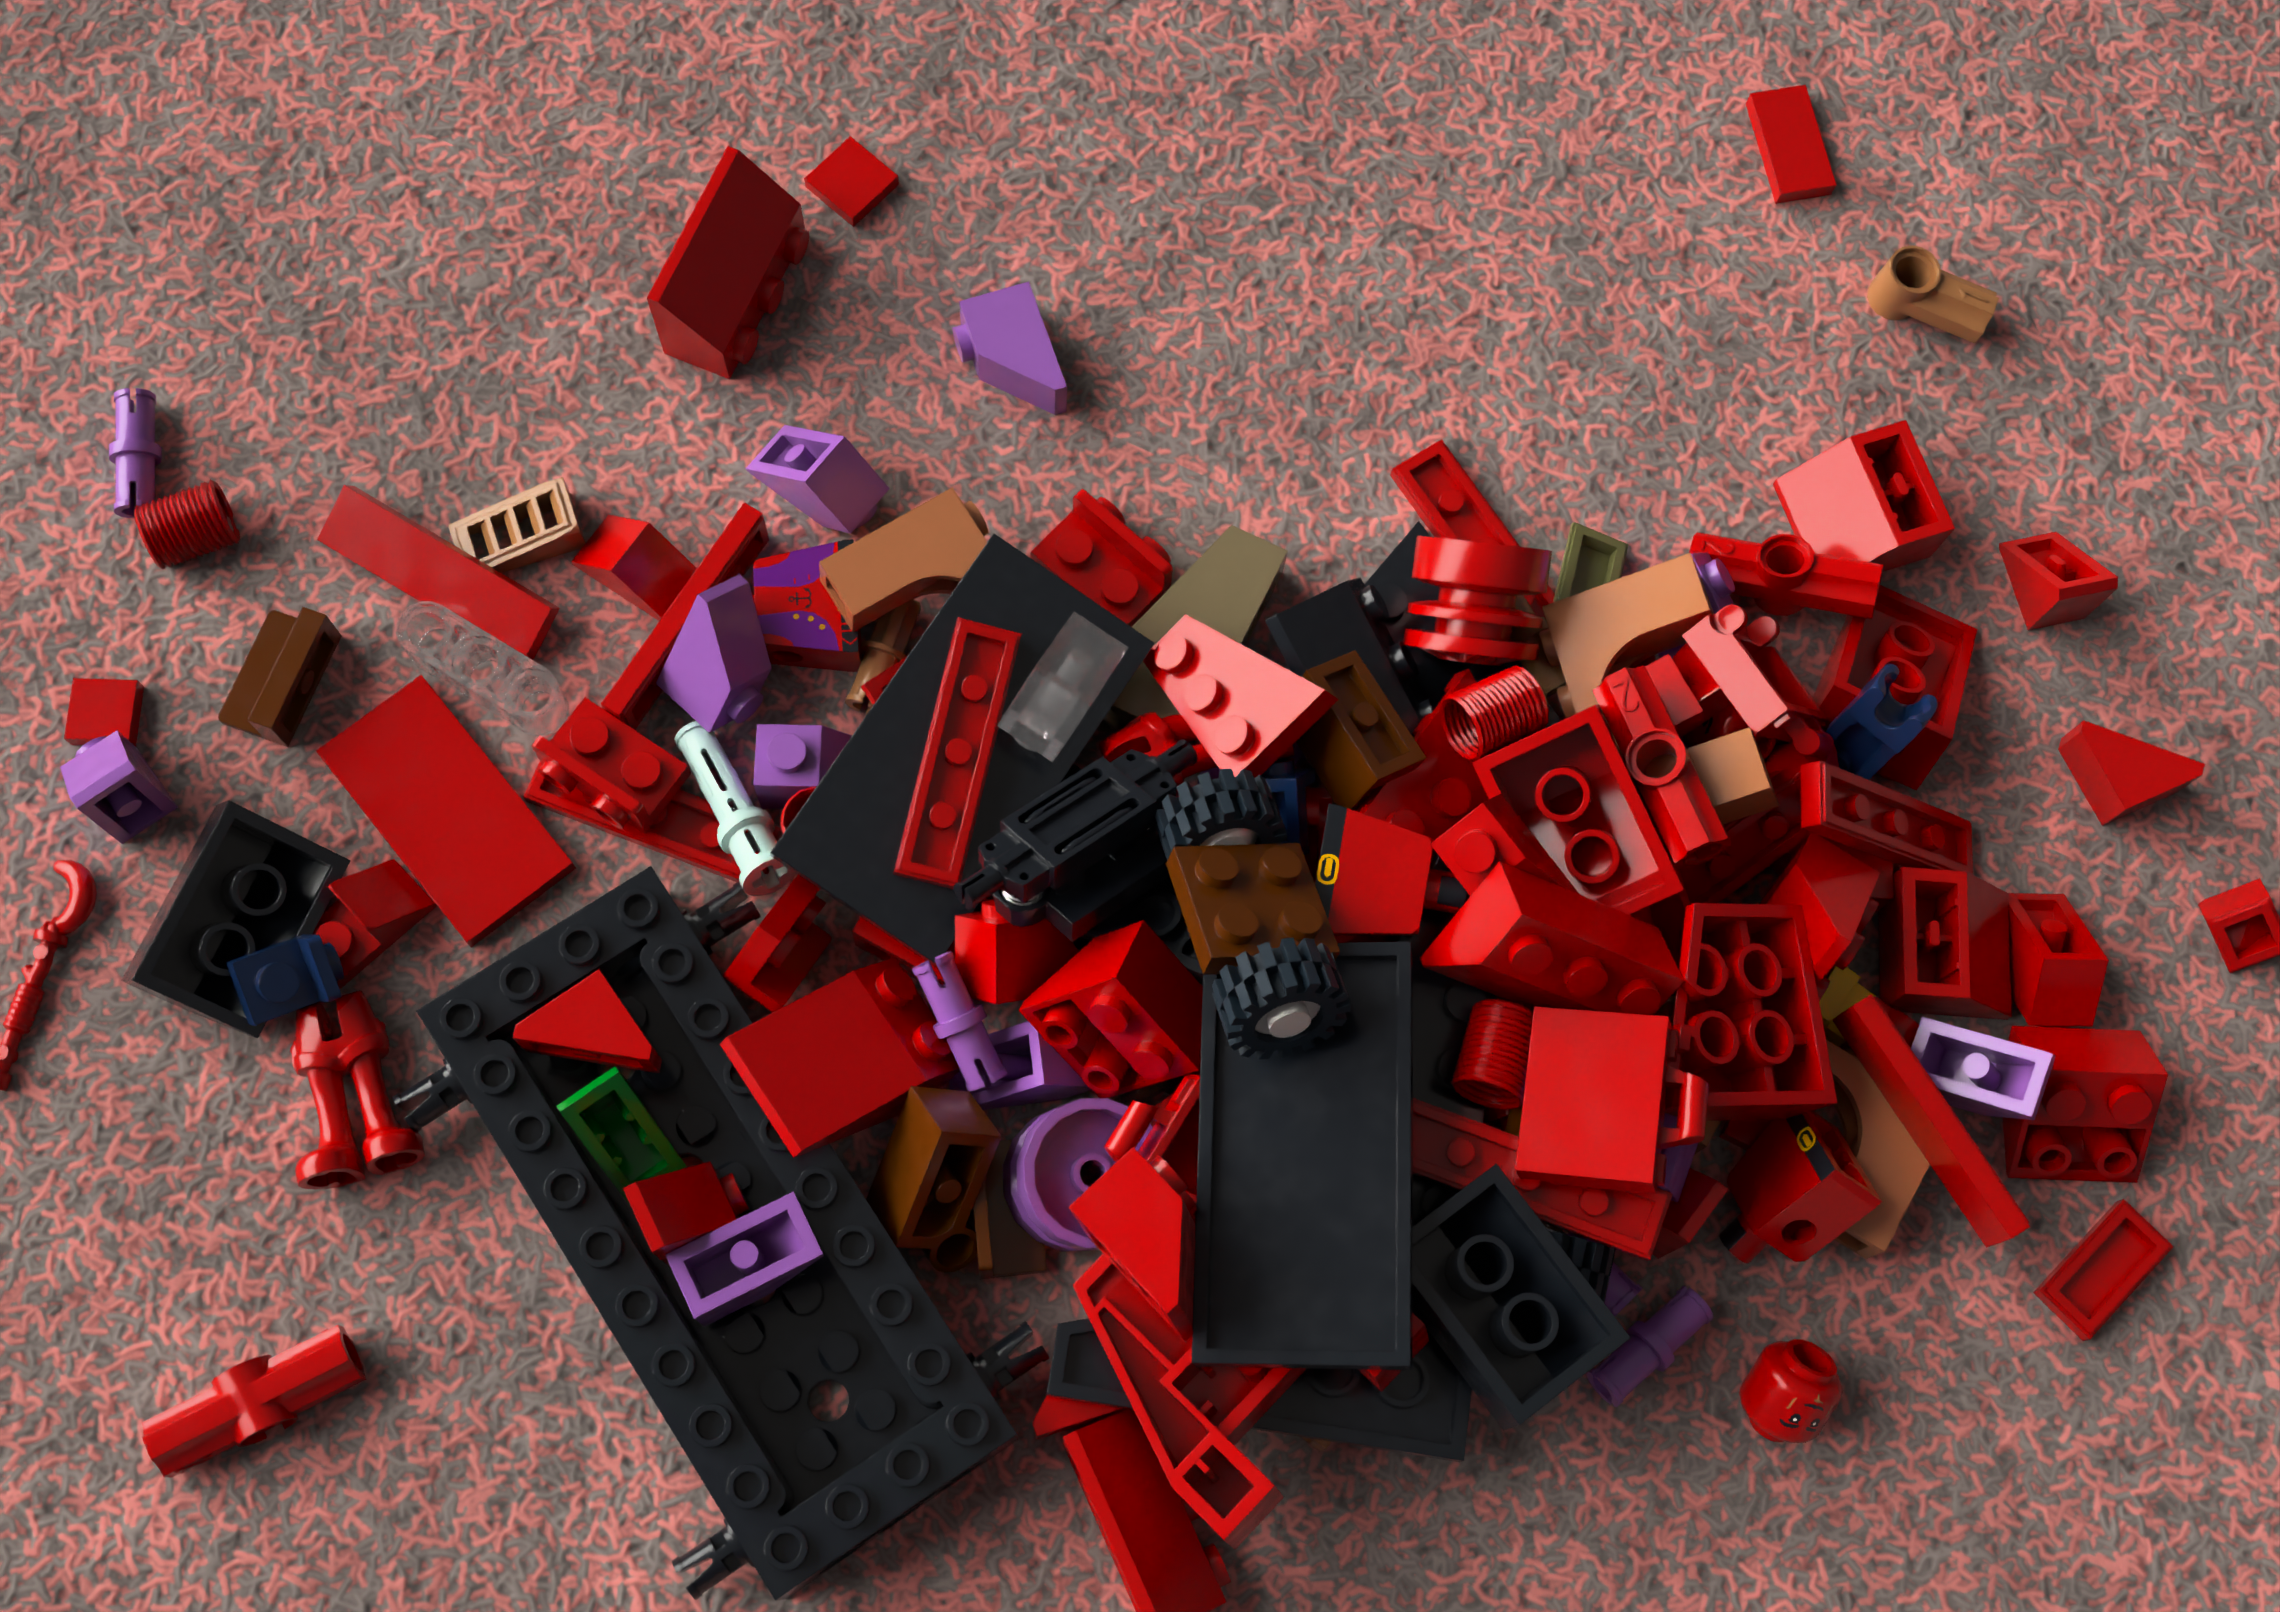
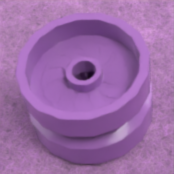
[1003,1098,1153,1252]

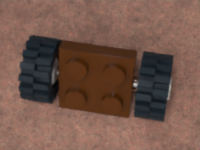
[1155,768,1351,1059]

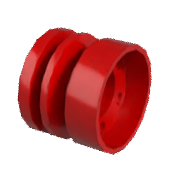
[1403,536,1552,666]

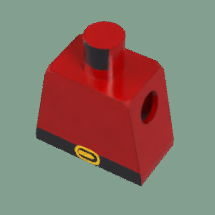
[1315,804,1467,936]
[1719,1111,1882,1264]

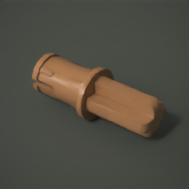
[845,599,921,715]

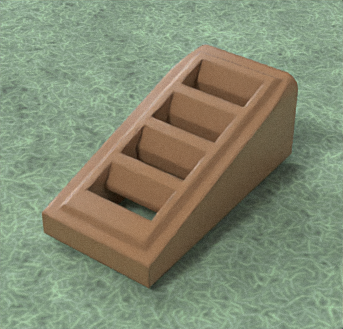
[448,477,586,573]

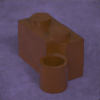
[866,1086,1002,1273]

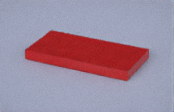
[316,675,576,948]

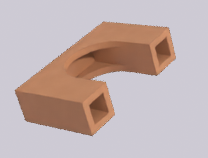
[819,487,989,632]
[1539,553,1780,844]
[1694,1040,1930,1259]

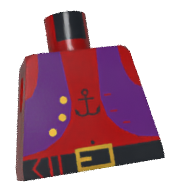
[752,540,862,672]

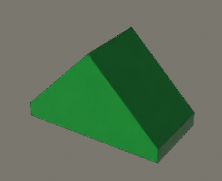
[557,1066,686,1206]

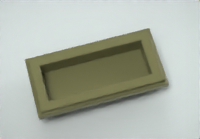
[1553,521,1629,602]

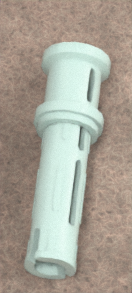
[674,721,795,896]

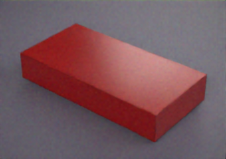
[1746,85,1836,204]
[2033,1199,2174,1341]

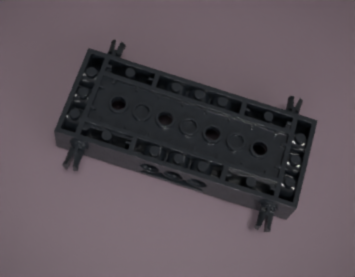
[392,866,1050,1601]

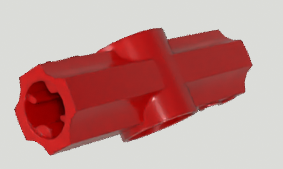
[1689,532,1884,619]
[1592,665,1732,869]
[142,1325,366,1478]

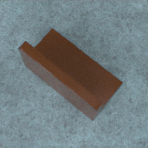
[218,607,342,747]
[1296,650,1427,810]
[973,1139,1047,1279]

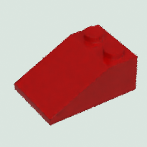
[1813,585,1978,791]
[1472,704,1684,915]
[720,958,960,1158]

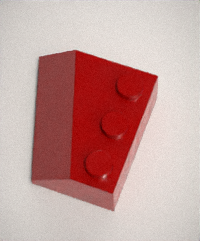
[1665,903,1837,1121]

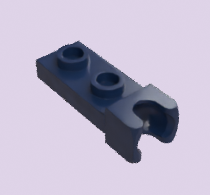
[1823,664,1938,780]

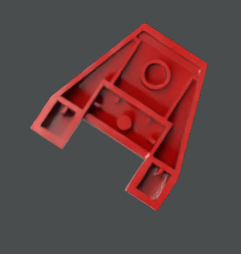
[1072,1190,1430,1550]

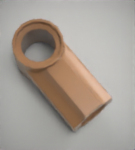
[1867,245,1999,343]

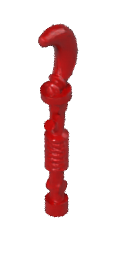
[0,860,97,1091]

